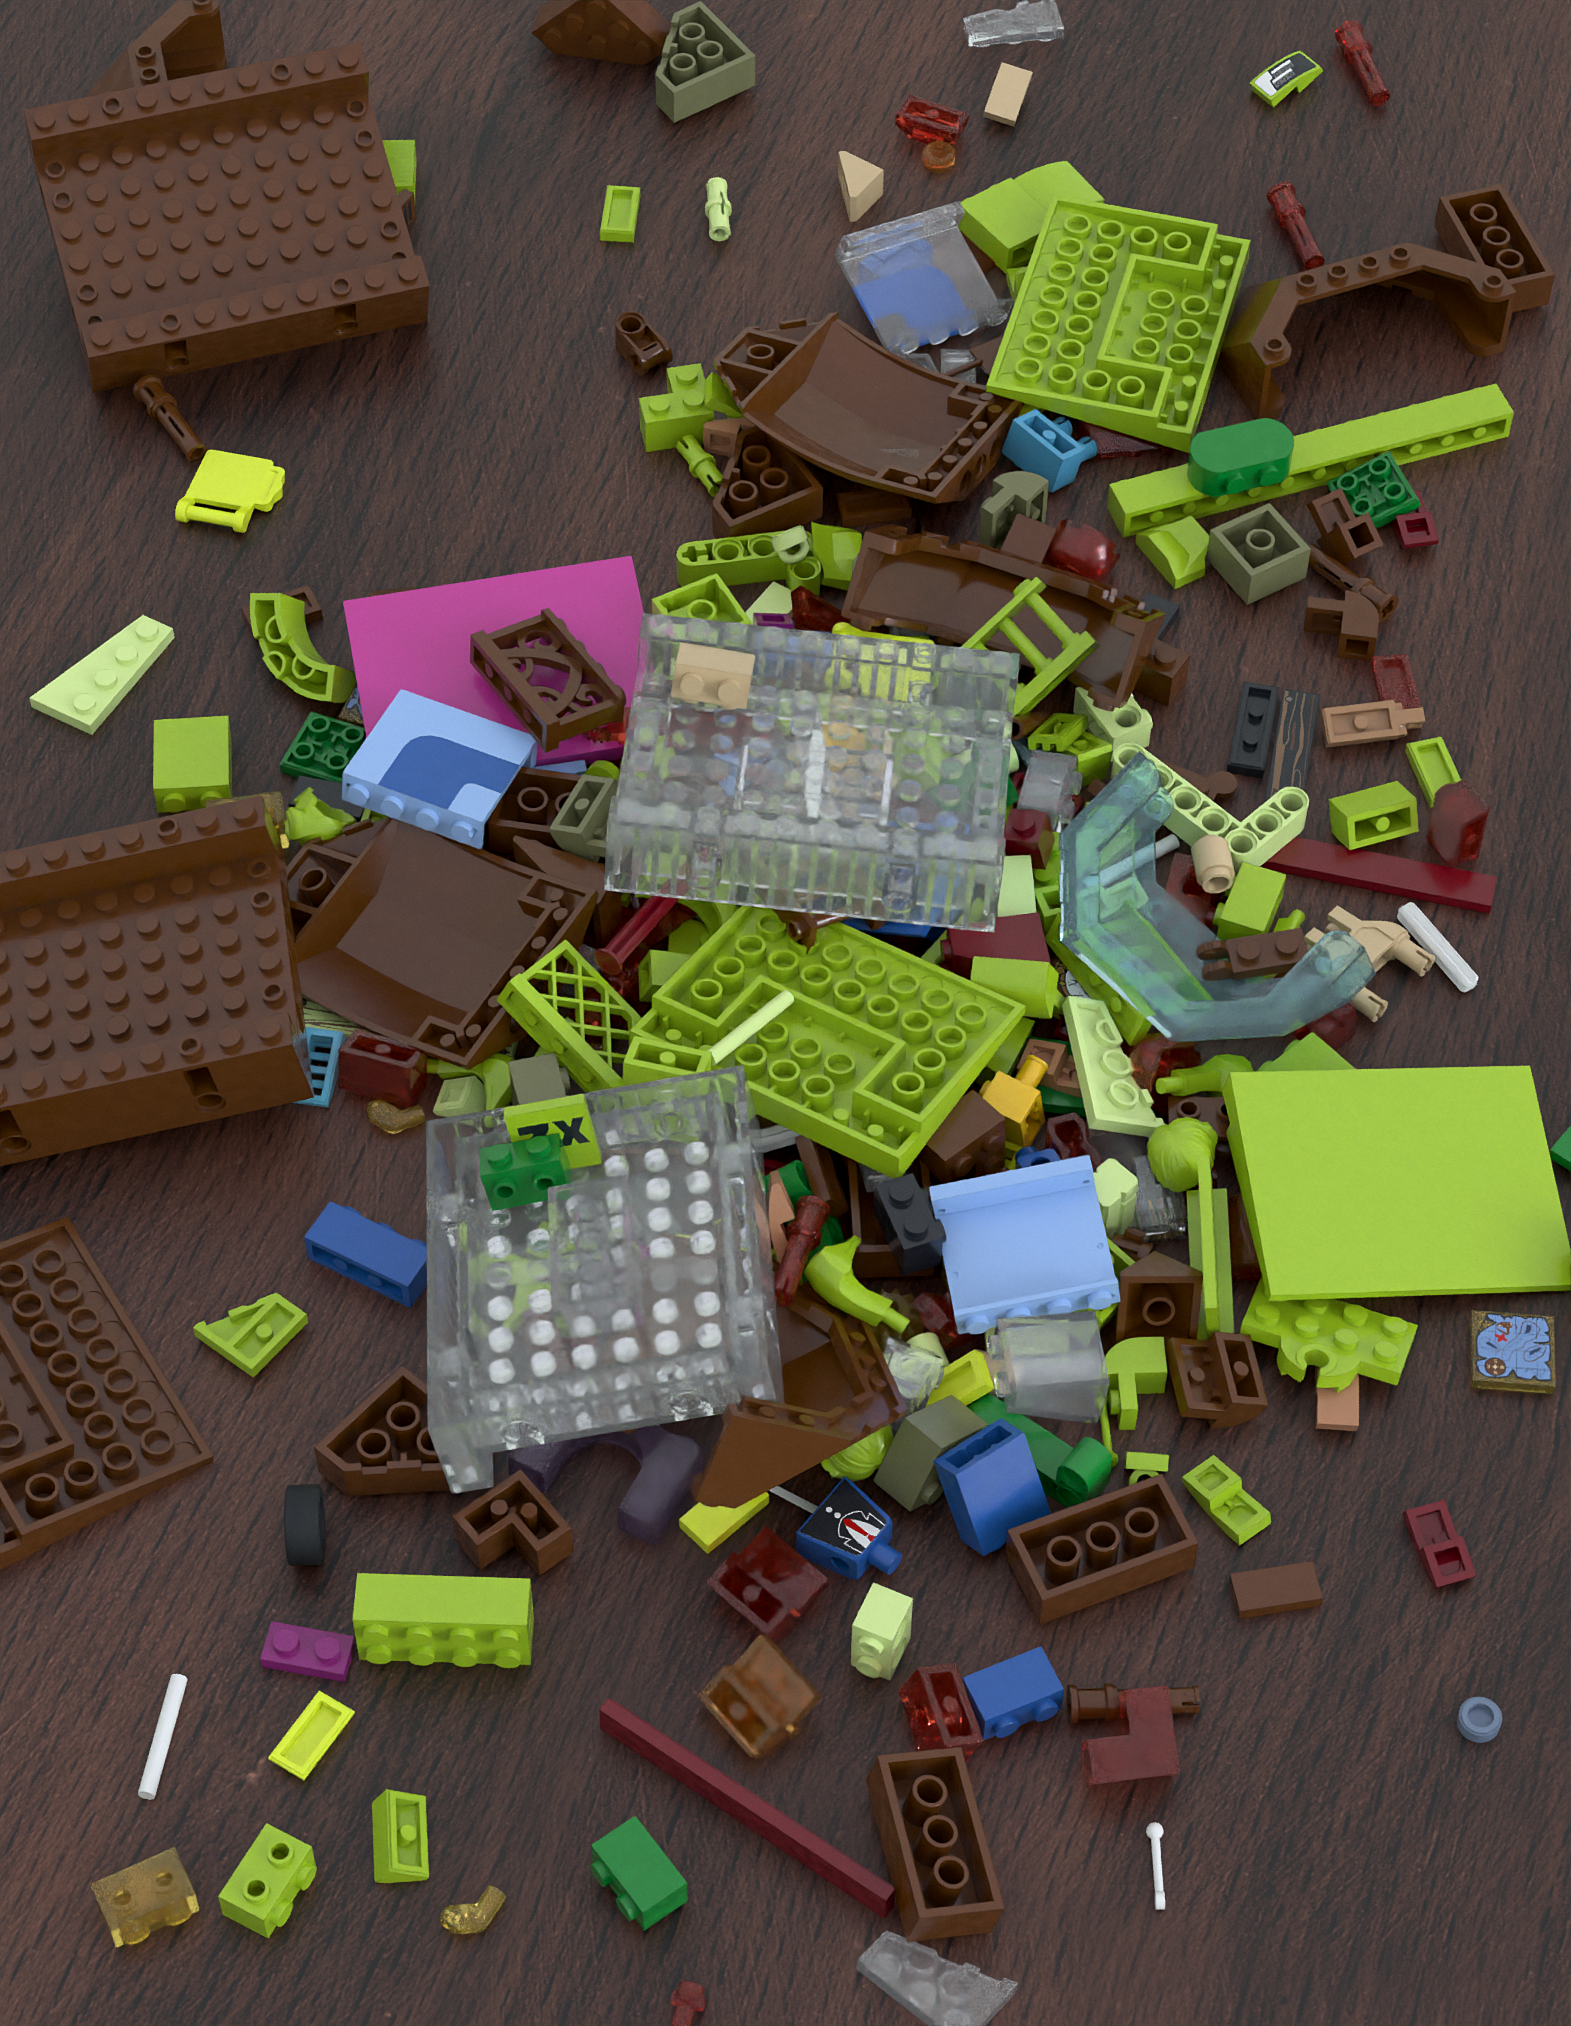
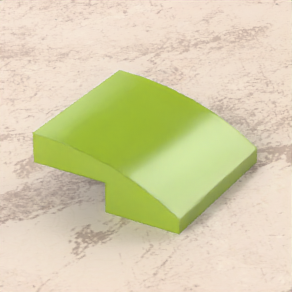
[1014,161,1104,210]

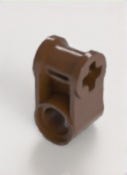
[615,311,673,377]

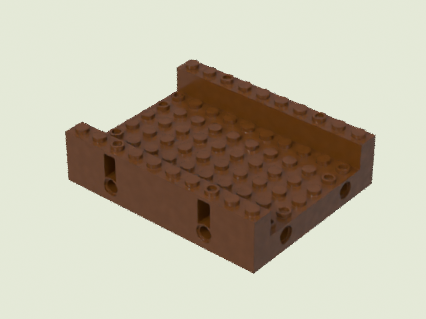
[24,42,430,393]
[0,795,314,1166]

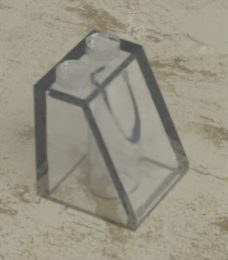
[988,1310,1110,1424]

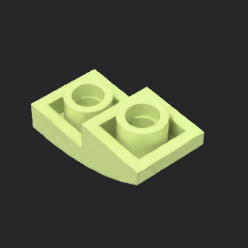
[992,855,1036,917]

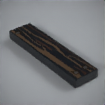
[1265,689,1320,802]

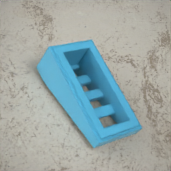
[292,1027,347,1108]

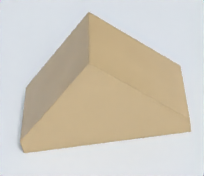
[838,151,884,222]

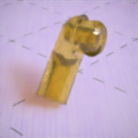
[366,1099,426,1134]
[440,1886,506,1934]

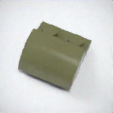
[978,471,1049,549]
[549,774,657,863]

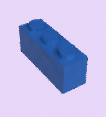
[304,1201,436,1308]

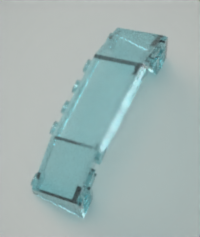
[1059,751,1376,1042]

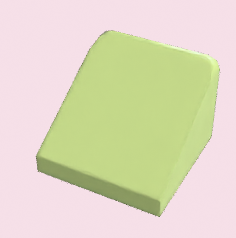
[433,1076,486,1123]

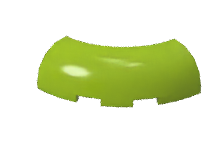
[250,593,357,703]

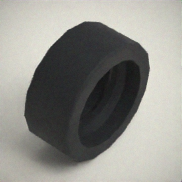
[284,1484,325,1566]

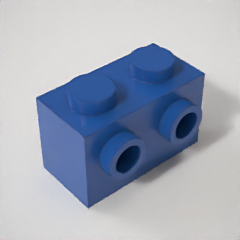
[961,1646,1064,1740]

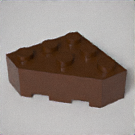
[531,0,671,66]
[712,426,823,539]
[314,1365,496,1496]

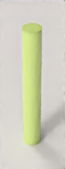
[708,990,794,1066]

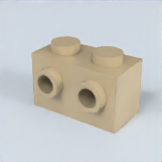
[671,642,755,710]

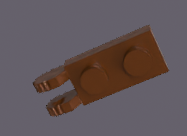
[1195,927,1310,981]

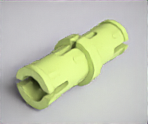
[705,177,732,241]

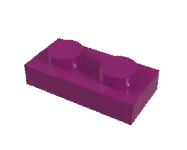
[260,1621,356,1682]

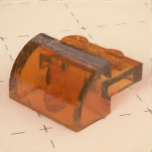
[697,1634,822,1759]

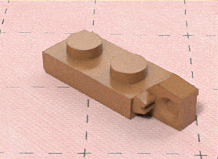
[1320,700,1425,748]

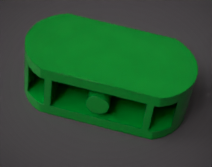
[1187,418,1294,497]

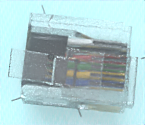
[1133,1155,1188,1243]

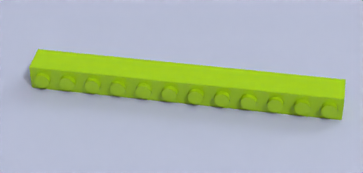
[1107,384,1514,538]

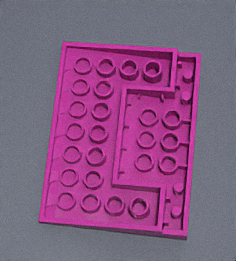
[343,556,671,767]

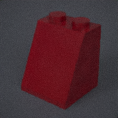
[939,912,1051,1021]

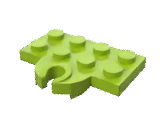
[1239,1276,1418,1393]

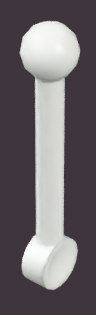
[1146,1822,1165,1910]

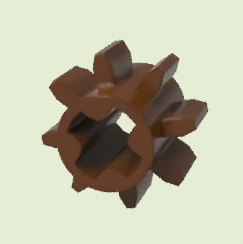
[1111,1227,1153,1262]

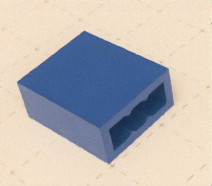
[933,1418,1051,1556]

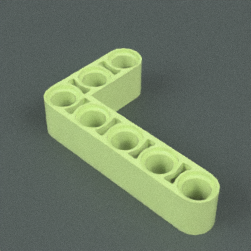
[1111,742,1309,876]

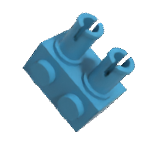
[1002,409,1097,493]

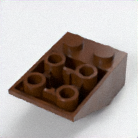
[513,835,623,949]

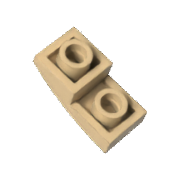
[983,62,1033,127]

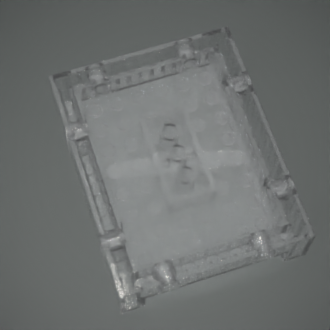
[604,613,1020,933]
[426,1065,785,1494]

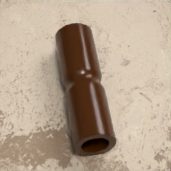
[1003,710,1050,741]

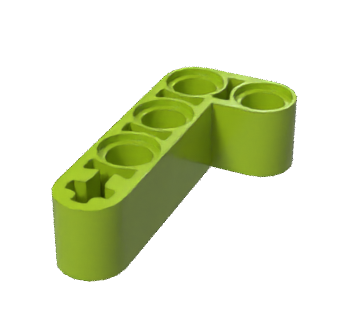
[676,531,821,604]

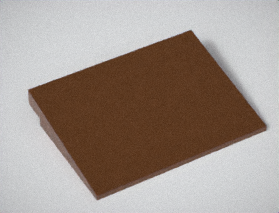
[0,1217,214,1570]

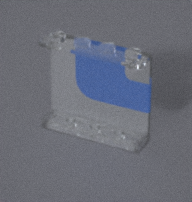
[834,201,1014,354]

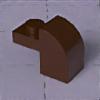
[1307,488,1384,565]
[1303,590,1379,662]

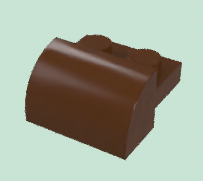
[1165,1332,1268,1428]

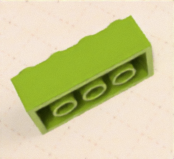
[353,1573,534,1668]

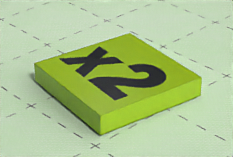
[504,1094,602,1169]

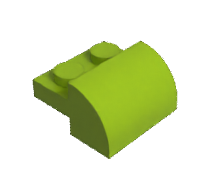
[971,956,1066,1019]

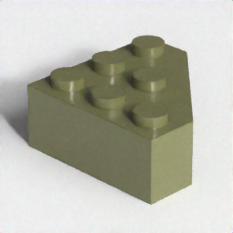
[655,1,755,123]

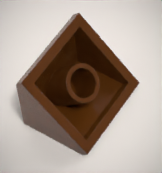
[1114,1251,1203,1345]

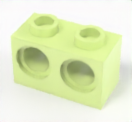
[1073,687,1153,762]
[851,1583,913,1681]

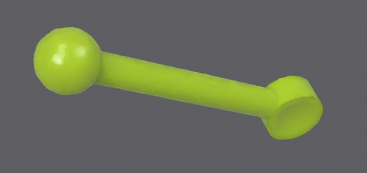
[1094,1390,1118,1468]

